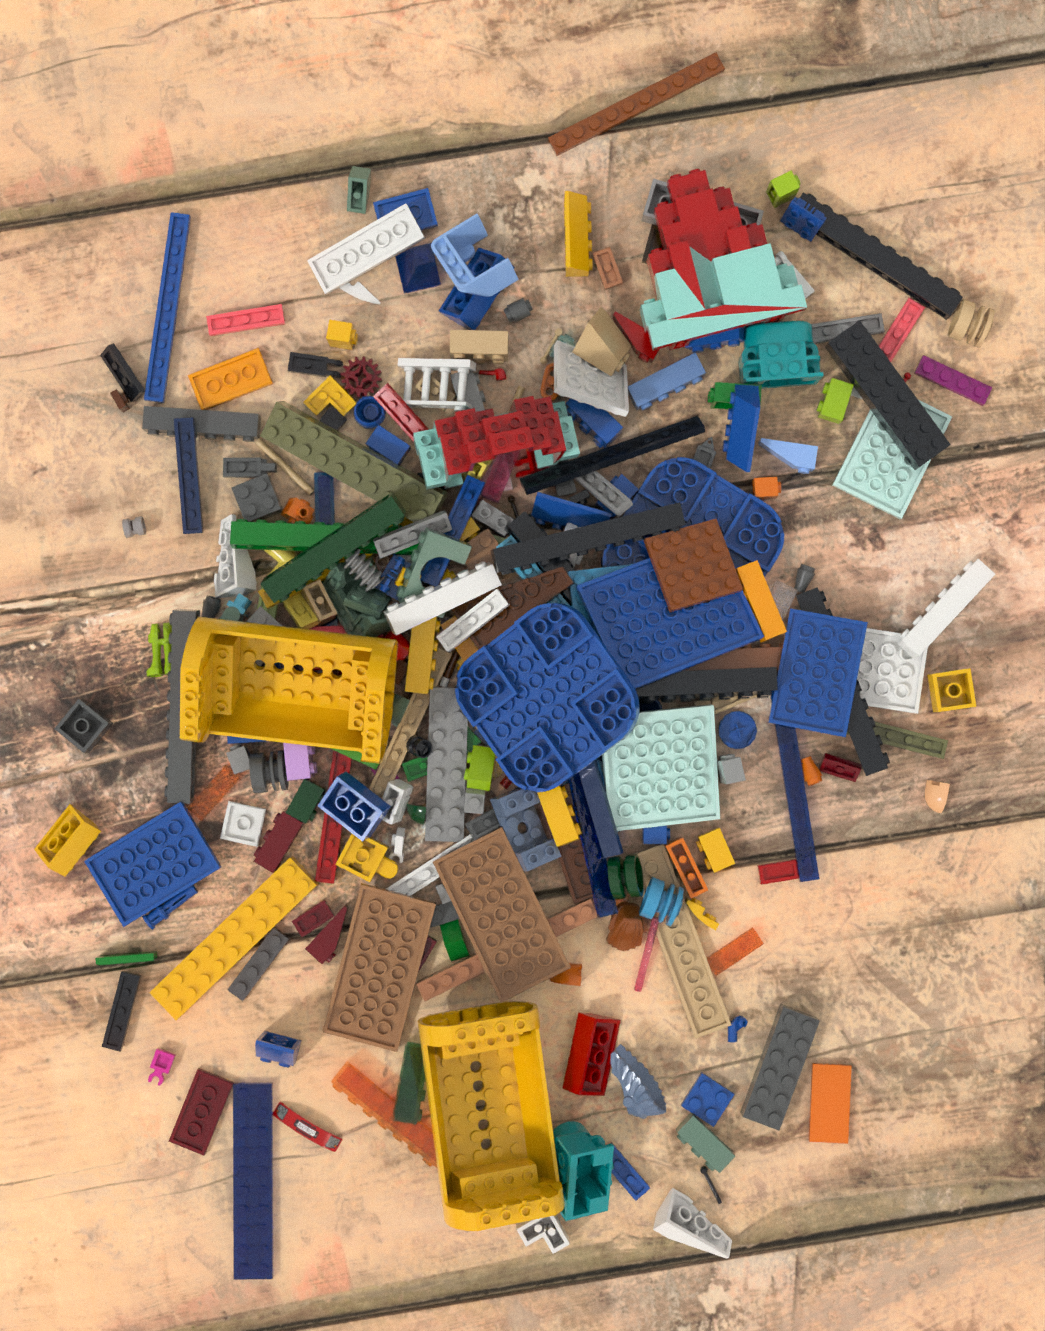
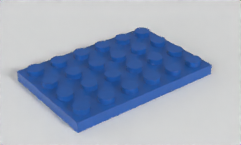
[768,608,868,737]
[84,802,222,927]

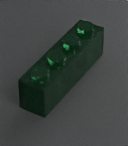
[392,1042,426,1125]

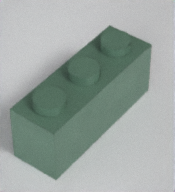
[676,1113,735,1173]

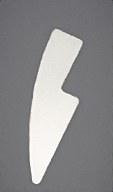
[340,282,381,305]

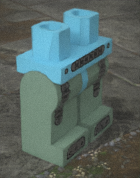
[219,594,252,622]

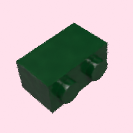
[286,779,326,824]

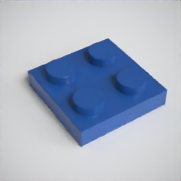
[681,1072,735,1127]

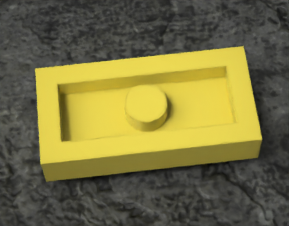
[283,593,319,629]

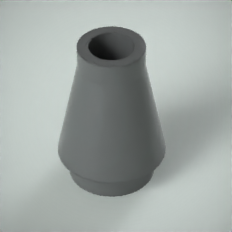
[794,564,815,593]
[202,595,222,618]

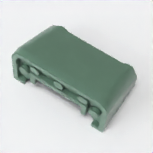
[323,558,391,637]

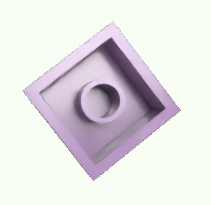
[283,743,317,781]

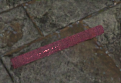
[634,917,659,992]

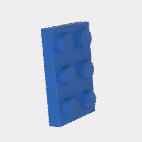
[373,188,438,231]

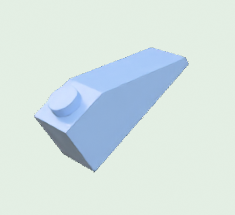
[758,438,818,474]

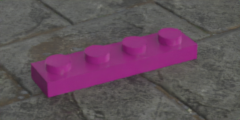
[914,355,993,406]

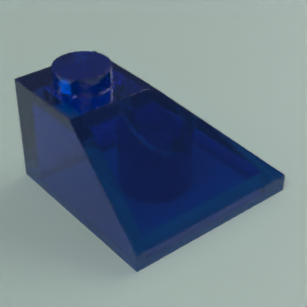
[395,243,441,294]

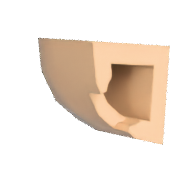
[925,780,950,813]

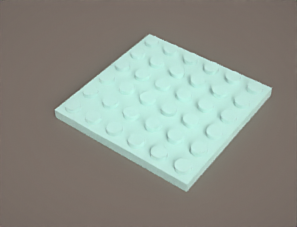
[602,704,720,831]

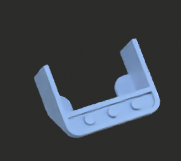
[431,214,519,297]

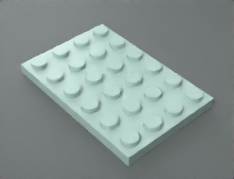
[832,400,952,519]

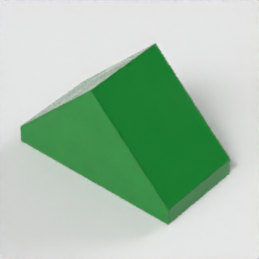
[440,919,470,961]

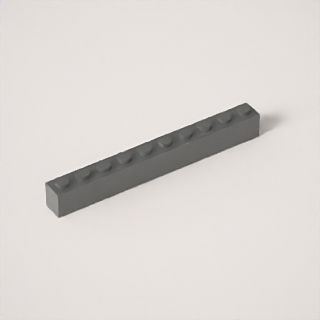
[164,609,200,804]

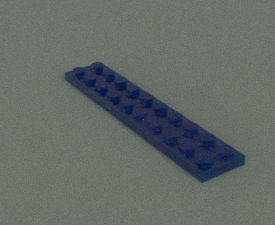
[233,1082,273,1280]

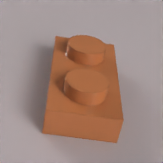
[592,247,623,290]

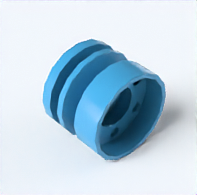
[639,877,684,927]

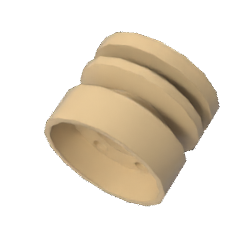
[948,299,995,348]

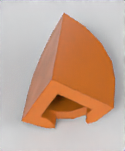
[549,963,582,986]

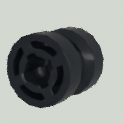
[406,735,432,758]

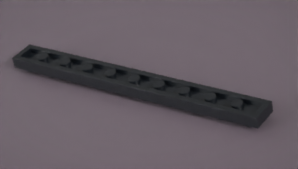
[519,415,705,495]

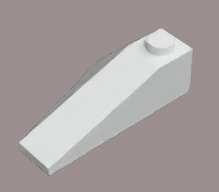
[214,514,257,598]
[653,1188,732,1259]

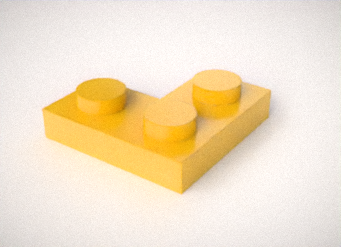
[303,375,357,416]

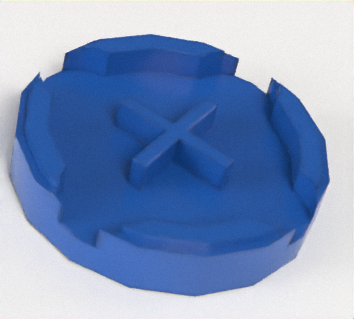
[718,711,757,749]

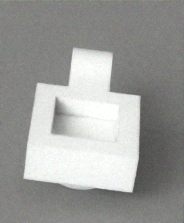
[389,827,405,863]

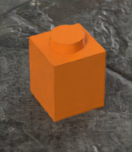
[752,477,781,499]

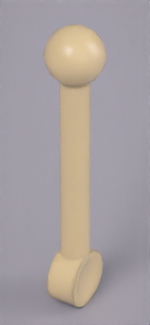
[540,328,562,364]

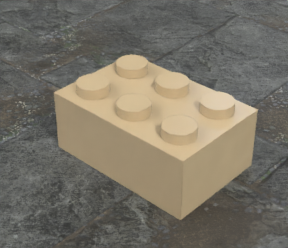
[450,330,508,365]

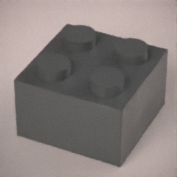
[231,473,283,522]
[54,699,113,753]

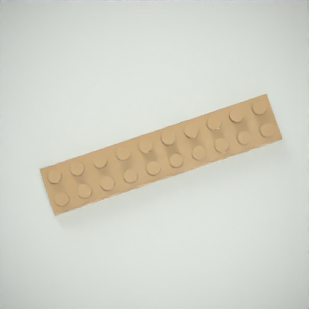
[635,844,731,1039]

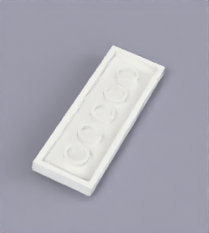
[307,204,425,295]

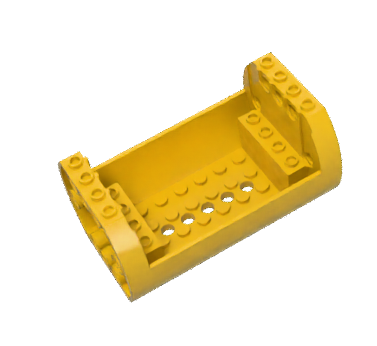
[180,617,398,764]
[418,1001,565,1231]

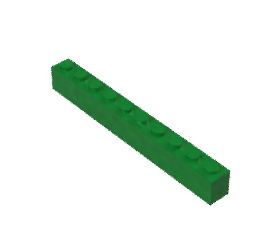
[230,519,419,555]

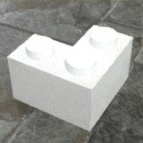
[516,1215,570,1254]

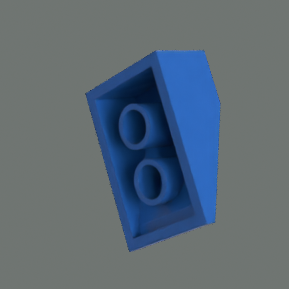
[255,1031,302,1068]

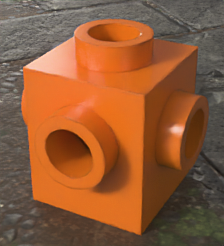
[280,497,315,524]

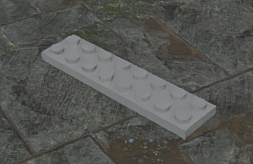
[425,687,468,842]

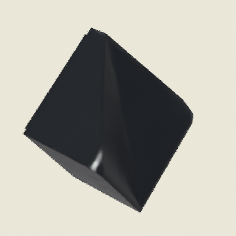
[320,406,347,431]

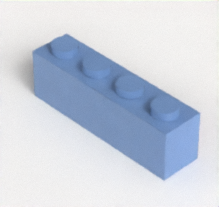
[628,352,706,411]

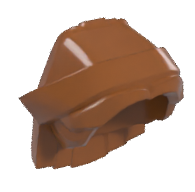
[606,902,649,951]

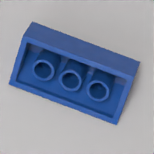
[439,248,515,330]
[723,384,760,472]
[531,492,612,531]

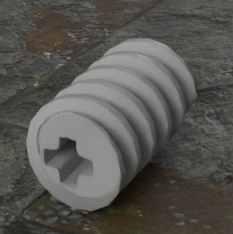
[344,548,385,592]

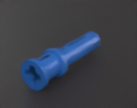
[142,885,198,930]

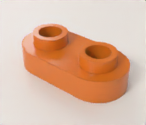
[540,363,559,401]

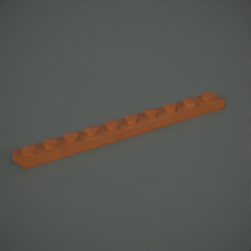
[548,52,725,156]

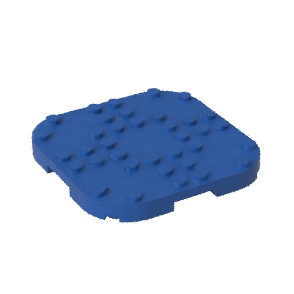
[601,457,784,577]
[455,603,640,792]

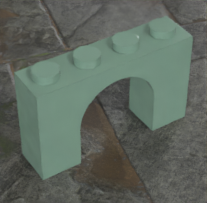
[396,527,472,618]

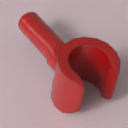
[479,368,506,381]

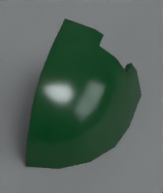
[407,804,426,825]

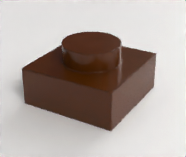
[110,389,130,413]

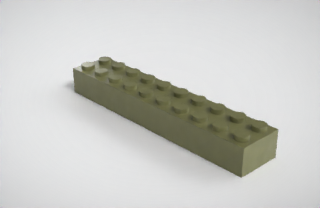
[260,401,448,522]

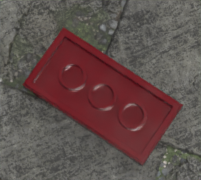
[169,1068,234,1156]

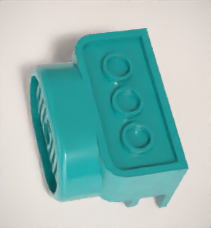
[738,321,824,389]
[553,1121,614,1221]

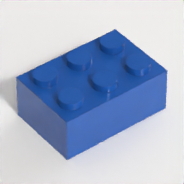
[565,398,623,448]
[318,771,391,842]

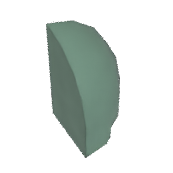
[391,693,410,727]

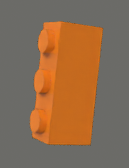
[664,837,708,899]

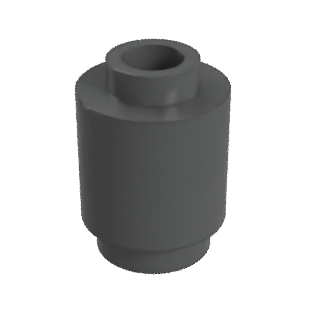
[503,298,533,323]

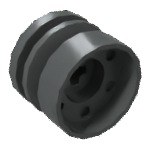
[249,750,289,794]

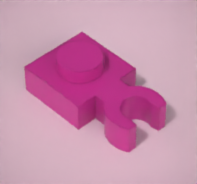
[148,1048,176,1086]

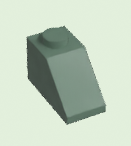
[347,166,371,214]

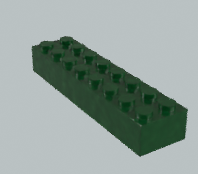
[261,492,406,603]

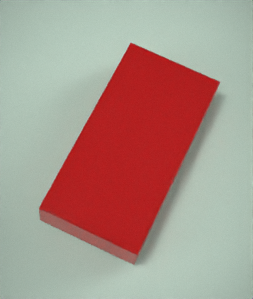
[757,859,799,885]

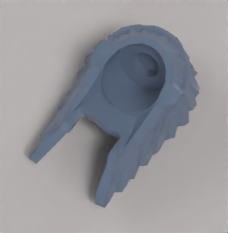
[611,1044,666,1119]

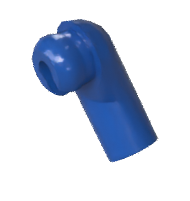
[728,1016,748,1042]

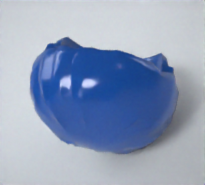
[354,396,386,429]

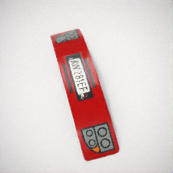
[273,1102,342,1152]

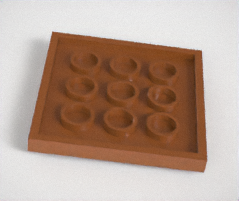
[644,519,743,612]

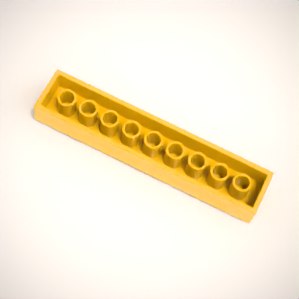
[149,856,319,1020]

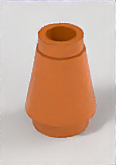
[800,756,823,786]

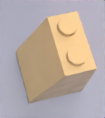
[572,307,631,376]

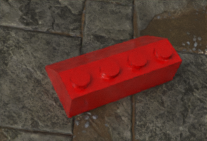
[562,1012,621,1096]

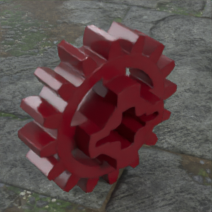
[341,356,382,399]

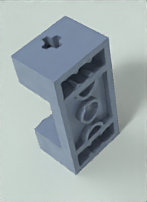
[490,787,562,872]

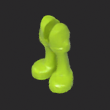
[146,622,172,677]

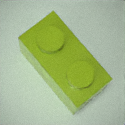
[766,170,800,208]
[816,378,854,424]
[464,745,495,791]

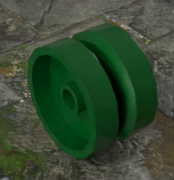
[608,854,644,900]

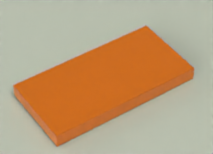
[809,1063,852,1144]

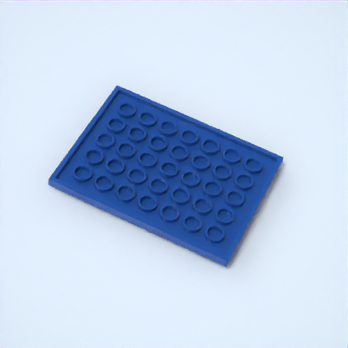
[576,558,764,689]

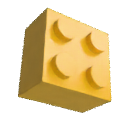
[927,668,976,712]

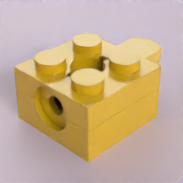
[335,834,398,882]

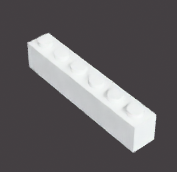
[898,559,995,659]
[383,561,501,635]

